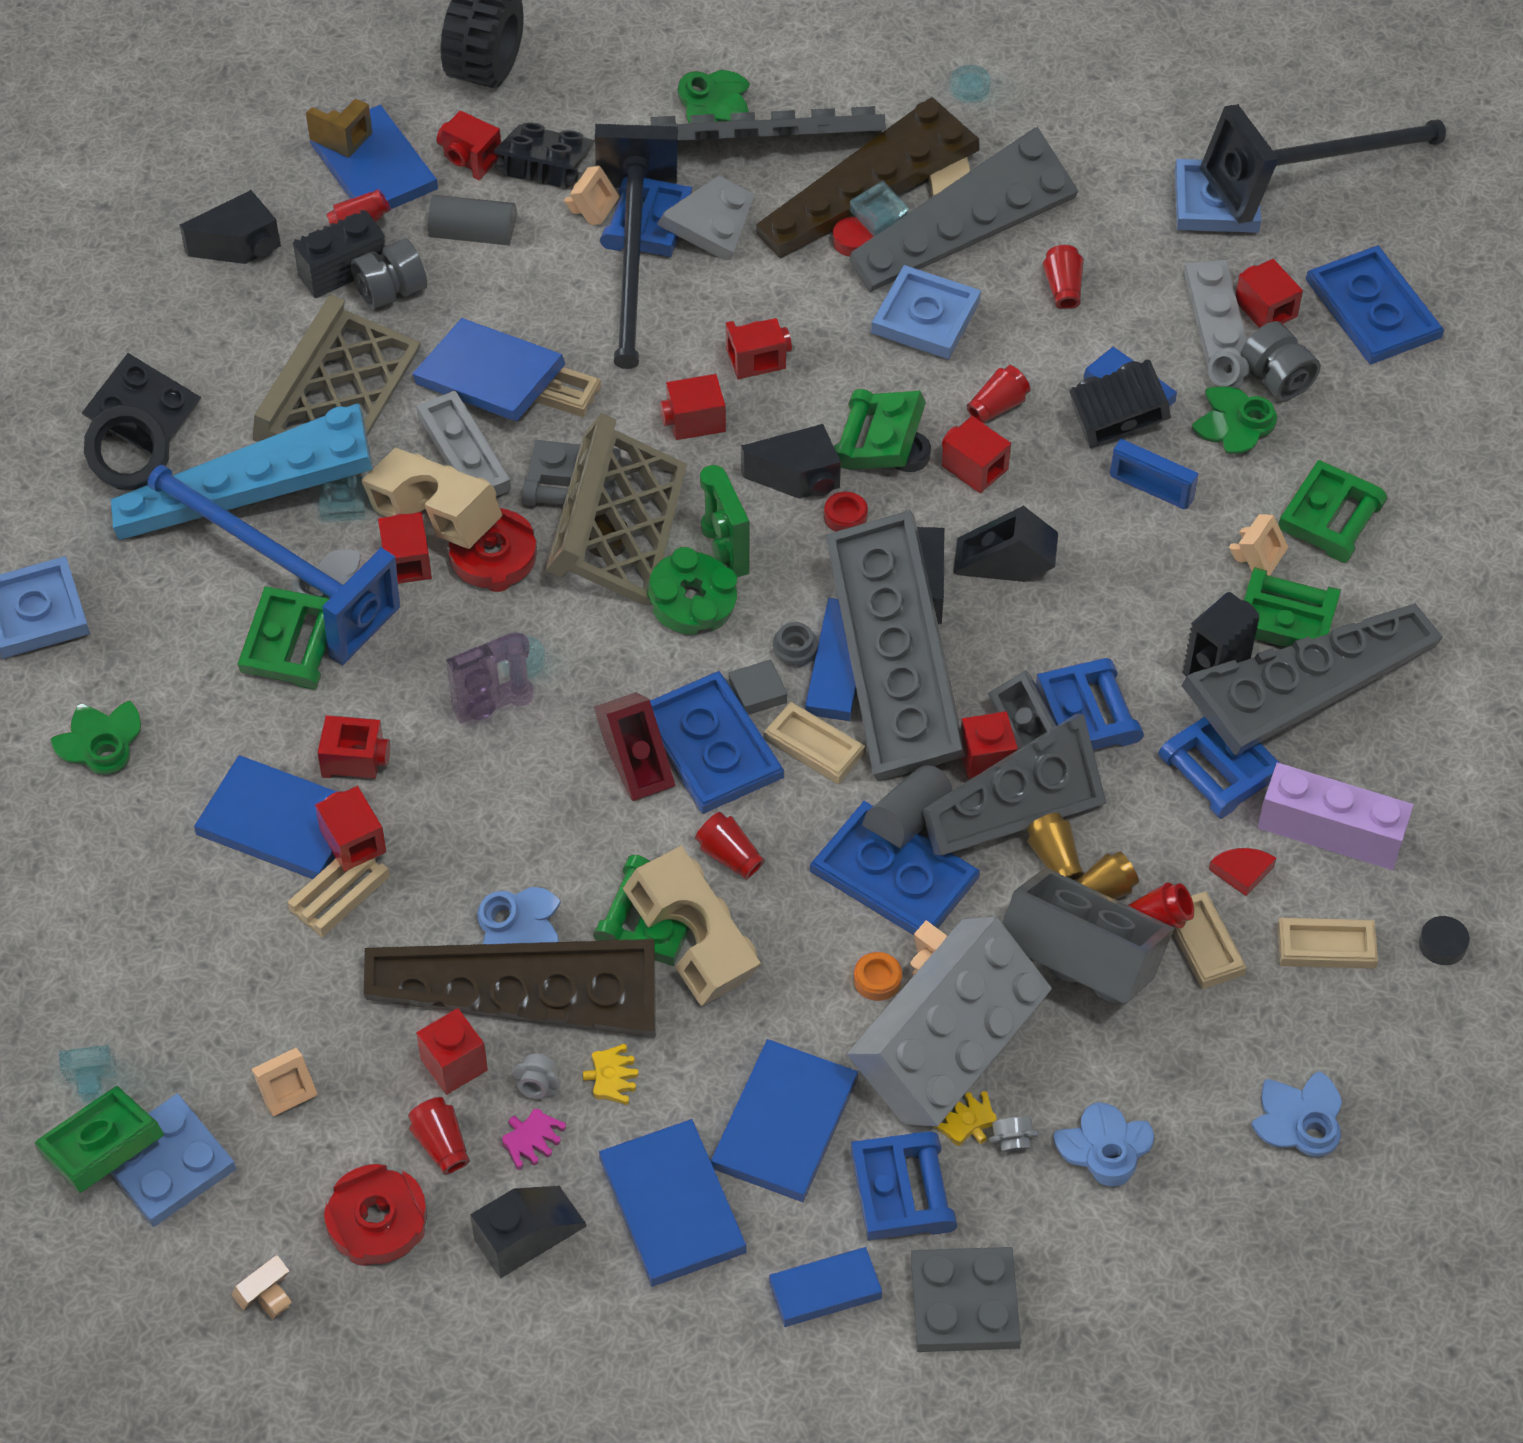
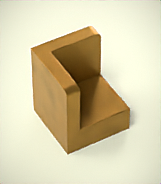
[306,98,373,158]

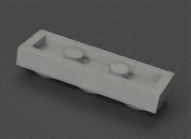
[1184,260,1247,367]
[416,391,511,496]

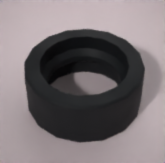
[84,405,170,490]

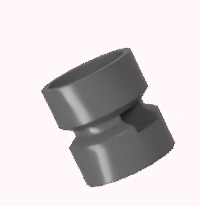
[350,238,427,310]
[1241,321,1321,402]

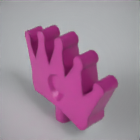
[502,1109,566,1170]

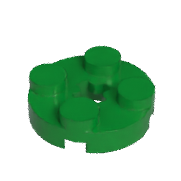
[647,547,737,635]

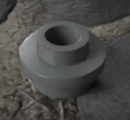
[773,622,818,665]

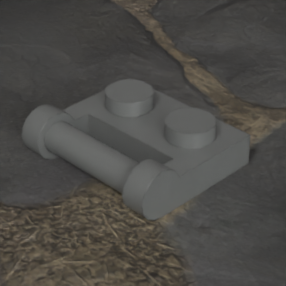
[522,440,621,514]

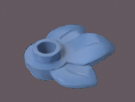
[477,887,561,944]
[1251,1071,1342,1157]
[1054,1102,1154,1186]

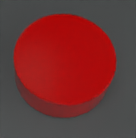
[833,217,874,257]
[824,491,868,532]

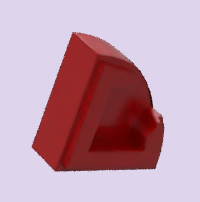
[1209,848,1277,896]

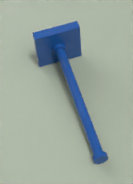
[148,465,400,666]

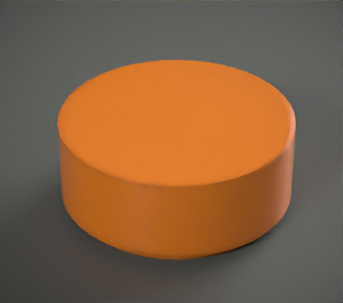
[854,952,902,1001]

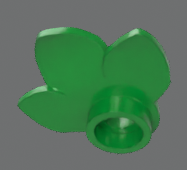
[677,70,750,123]
[1192,387,1277,454]
[50,701,141,774]

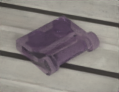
[446,632,534,724]

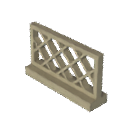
[253,294,421,442]
[545,413,687,605]

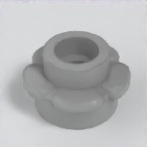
[1208,347,1249,388]
[513,1054,560,1099]
[989,1116,1039,1152]

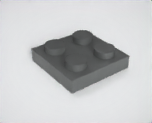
[911,1247,1021,1352]

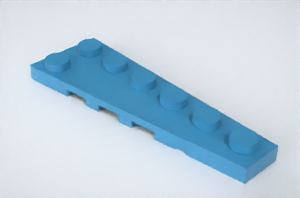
[111,403,373,540]

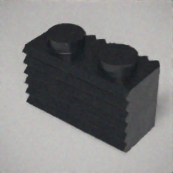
[293,210,386,298]
[1069,359,1171,449]
[1182,592,1259,676]

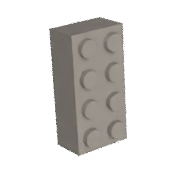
[847,917,1052,1126]

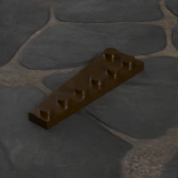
[756,97,980,259]
[363,939,656,1037]

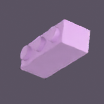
[1258,763,1414,870]

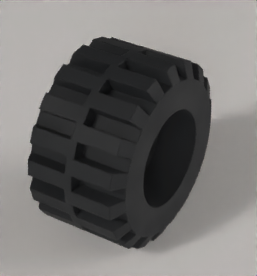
[440,0,524,88]

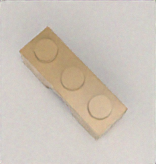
[361,447,503,549]
[623,845,761,1007]

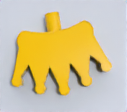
[583,1044,639,1105]
[932,1091,997,1146]

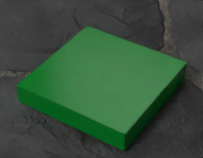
[34,1086,164,1193]

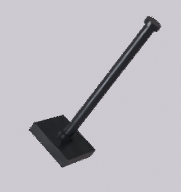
[1199,104,1446,223]
[595,124,678,369]

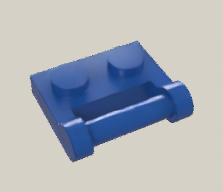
[600,177,692,257]
[1036,658,1144,750]
[1158,716,1280,819]
[851,1131,957,1241]

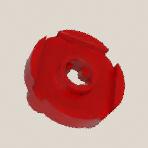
[449,508,537,592]
[324,1164,427,1266]

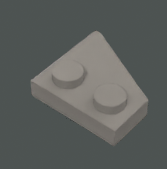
[657,175,755,260]

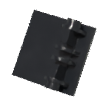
[494,122,595,189]
[82,353,201,456]

